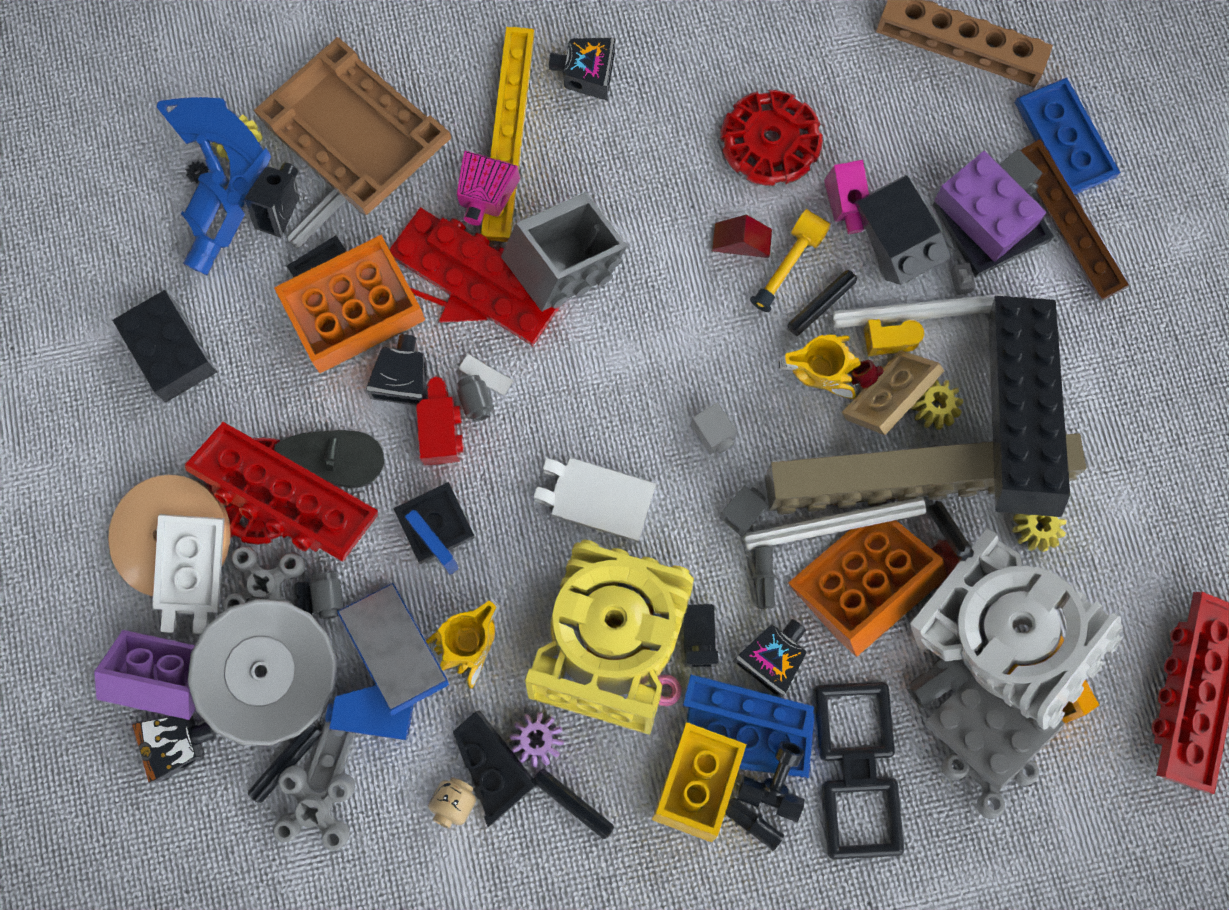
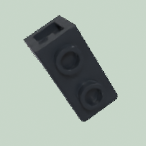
[683,604,719,668]

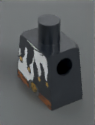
[132,716,216,783]

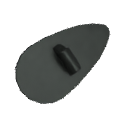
[275,430,384,488]

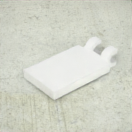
[534,457,656,543]
[153,514,225,634]

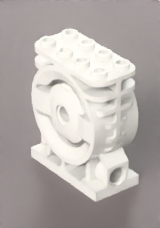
[910,528,1123,730]

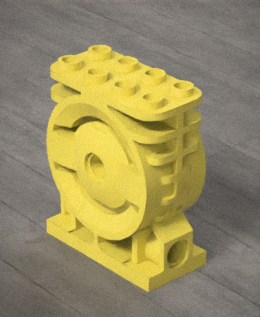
[525,540,694,735]

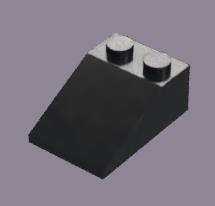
[855,175,951,285]

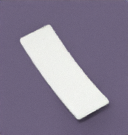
[459,354,513,395]

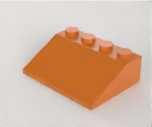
[274,235,425,373]
[788,520,947,657]

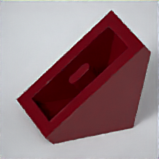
[712,214,772,258]

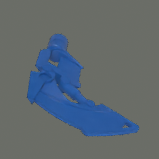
[157,97,271,276]

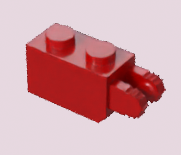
[416,376,464,466]

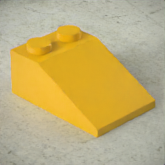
[652,722,747,842]

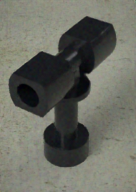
[737,741,805,822]

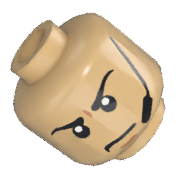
[428,777,476,829]

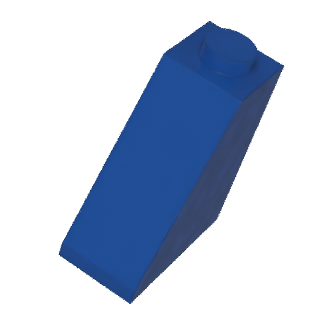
[325,685,414,741]

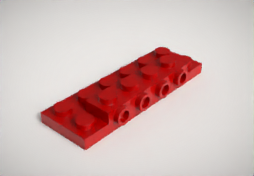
[389,207,561,346]
[185,422,378,562]
[1151,592,1229,794]

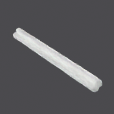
[832,294,1005,328]
[744,497,926,550]

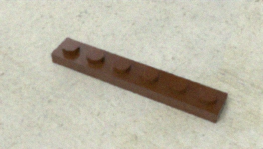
[1020,139,1129,302]

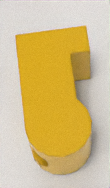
[863,319,924,356]

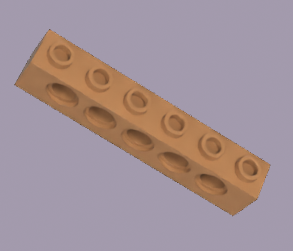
[876,0,1053,88]

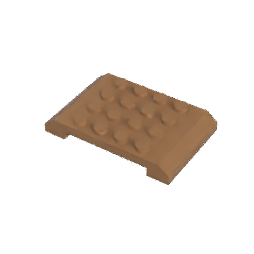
[254,37,452,215]

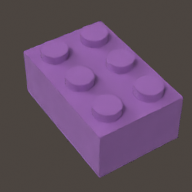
[934,150,1047,262]
[94,630,195,720]

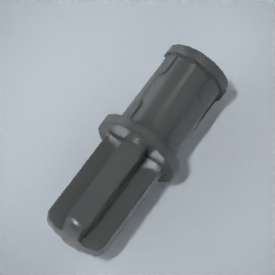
[752,547,777,609]

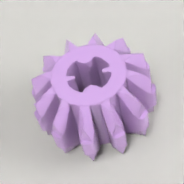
[510,712,564,767]

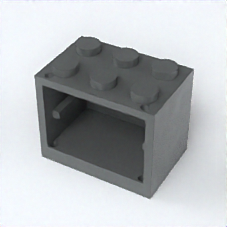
[501,192,628,312]

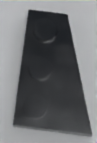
[453,710,538,827]

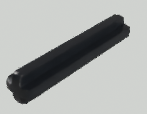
[787,270,857,336]
[927,501,974,561]
[248,723,322,803]
[533,769,614,839]

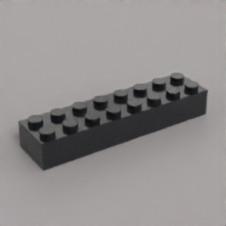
[988,295,1070,517]

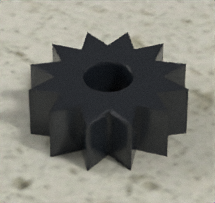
[185,160,209,184]

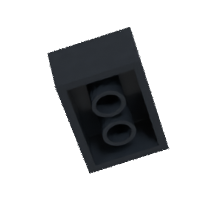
[112,290,217,402]

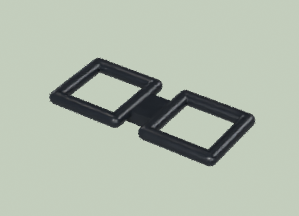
[814,682,904,860]

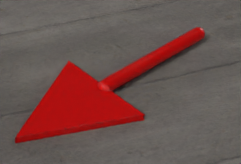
[410,288,488,323]

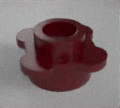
[851,360,884,389]

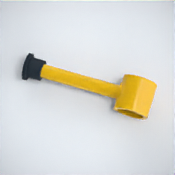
[750,209,831,312]

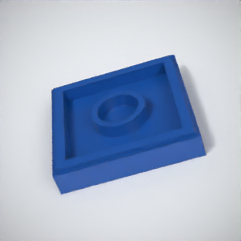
[405,510,459,575]

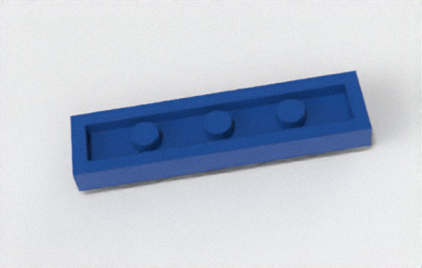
[683,674,814,738]

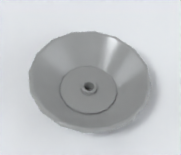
[188,599,337,746]

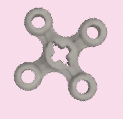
[223,546,306,611]
[941,753,1039,819]
[273,766,356,850]

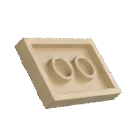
[841,351,944,435]

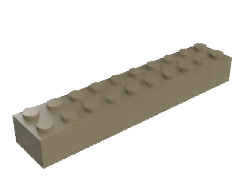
[765,433,1087,515]

